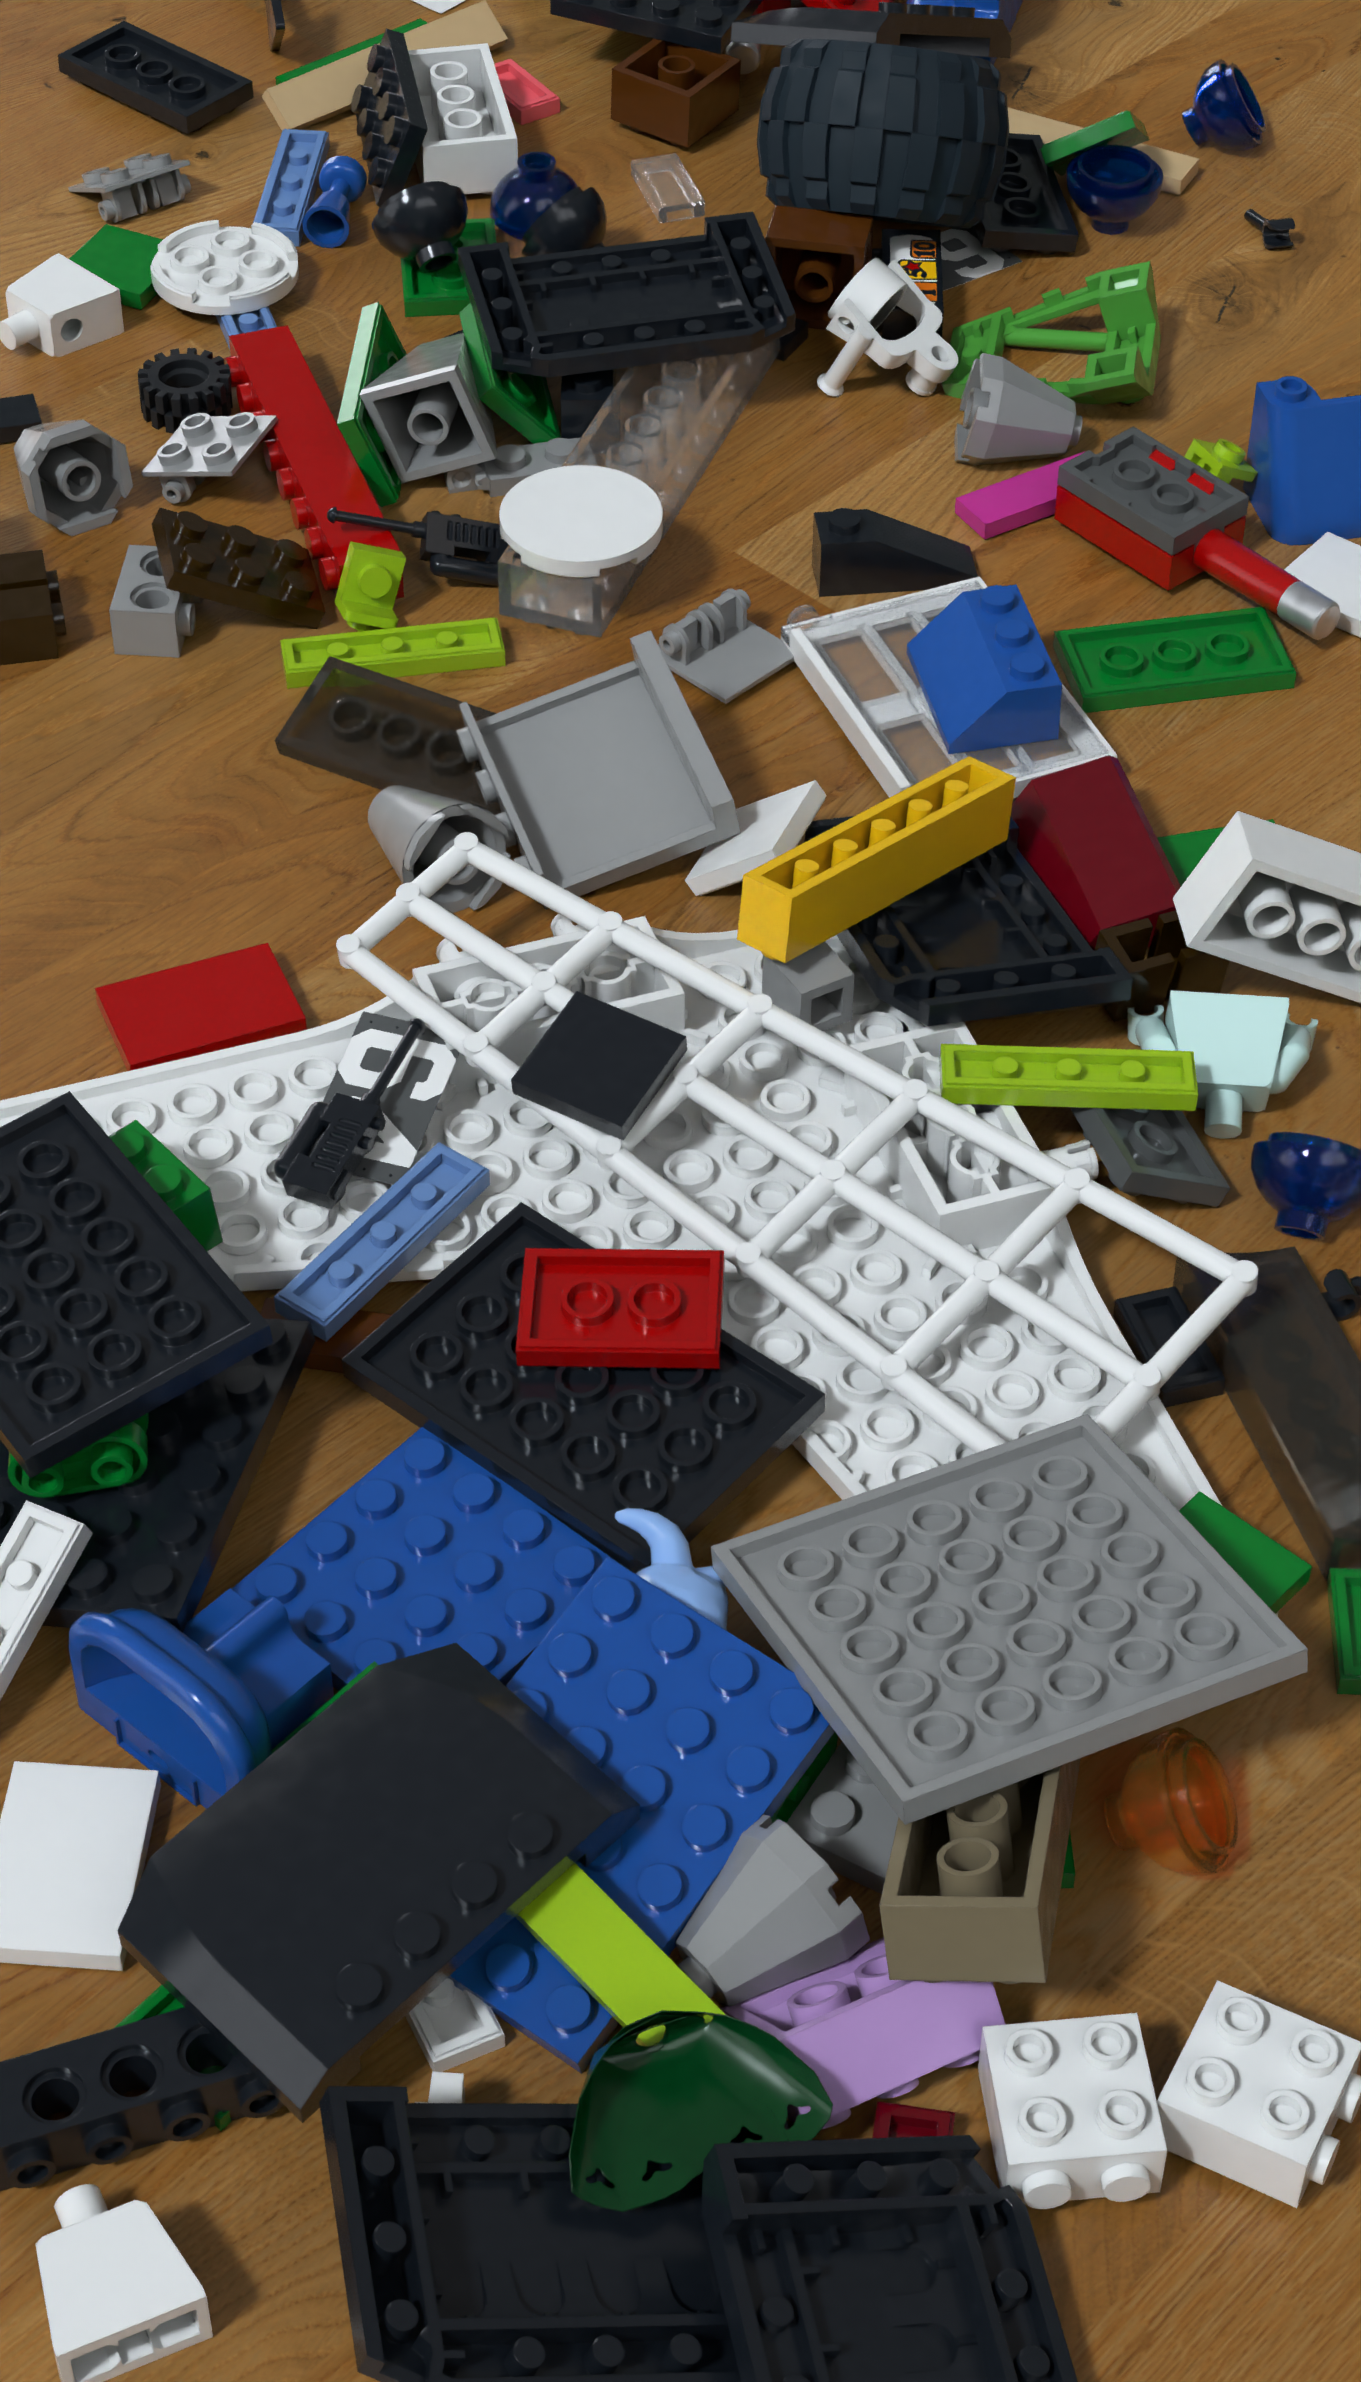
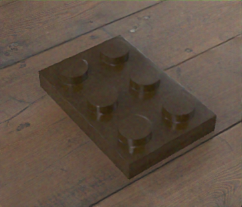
[152,508,326,629]

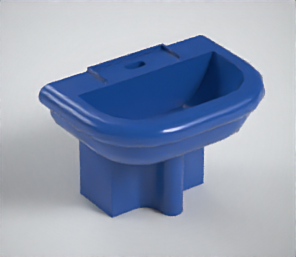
[68,1588,334,1809]

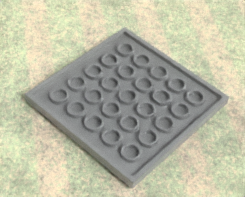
[711,1414,1308,1825]

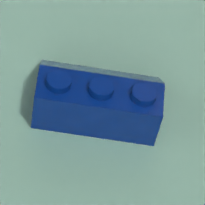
[906,584,1062,754]

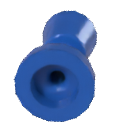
[302,155,367,248]

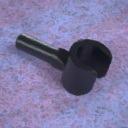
[1244,209,1295,249]
[1317,1269,1361,1322]

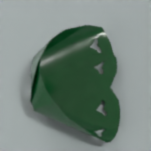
[569,2010,833,2212]

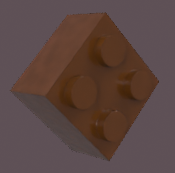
[611,39,741,148]
[765,205,874,330]

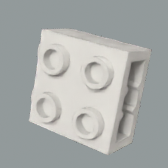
[1157,1980,1361,2208]
[978,2013,1167,2209]

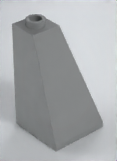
[360,333,498,483]

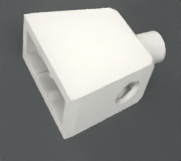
[0,253,124,357]
[35,2184,213,2382]

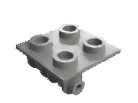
[68,153,191,223]
[141,412,278,504]
[658,589,794,704]

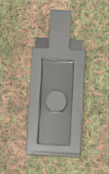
[444,438,591,497]

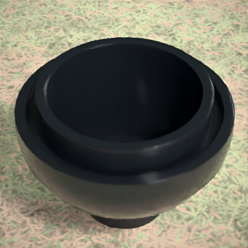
[372,181,468,273]
[521,186,607,257]

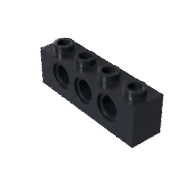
[0,2007,284,2191]

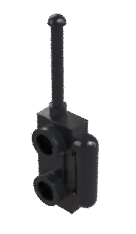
[327,507,519,586]
[274,1018,425,1209]

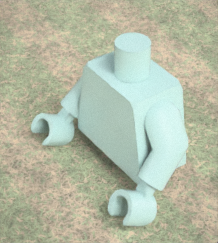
[1128,990,1318,1139]

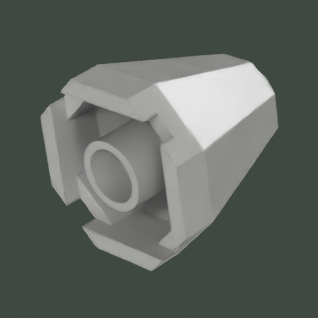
[954,353,1083,465]
[13,419,133,537]
[675,1814,870,2007]

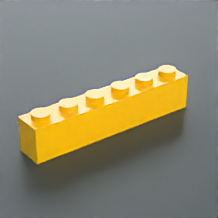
[737,756,1016,963]

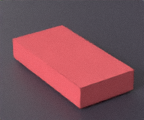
[494,58,560,125]

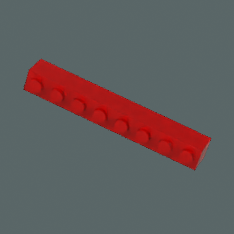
[224,325,404,599]

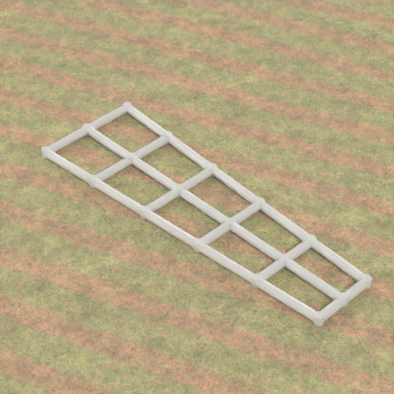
[336,832,1258,1453]

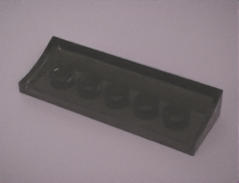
[274,656,502,815]
[1173,1246,1361,1581]

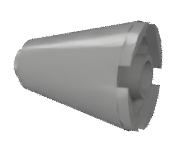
[368,785,511,916]

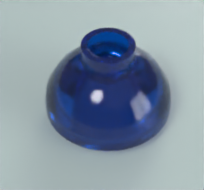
[1182,59,1266,151]
[1066,145,1163,235]
[490,152,578,240]
[1250,1132,1361,1240]

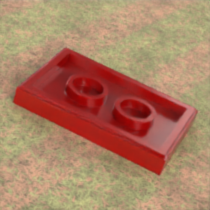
[95,943,307,1071]
[516,1248,725,1369]

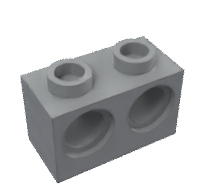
[109,545,203,658]

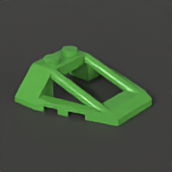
[942,261,1161,405]

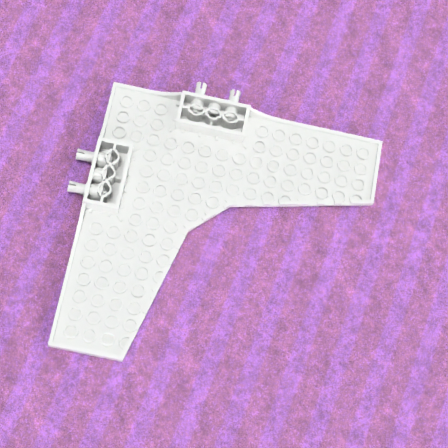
[0,913,1278,1616]

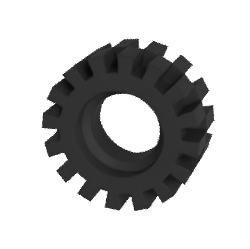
[138,348,233,434]

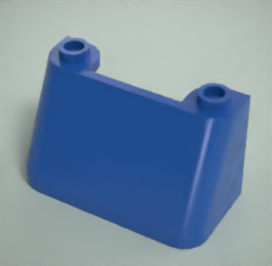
[1243,376,1361,545]

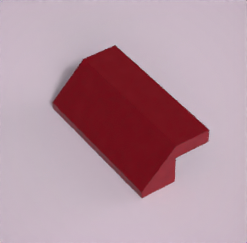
[1011,755,1181,950]

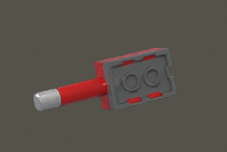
[1054,426,1340,640]

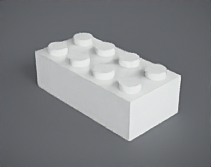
[408,43,519,195]
[1173,811,1361,1003]

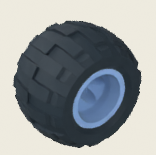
[757,39,1010,229]

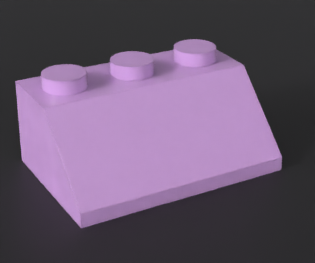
[720,1937,1005,2129]

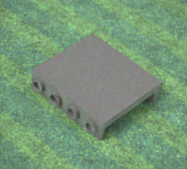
[456,630,740,909]

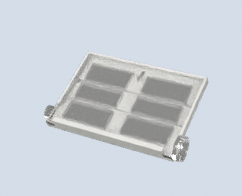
[781,576,1117,798]

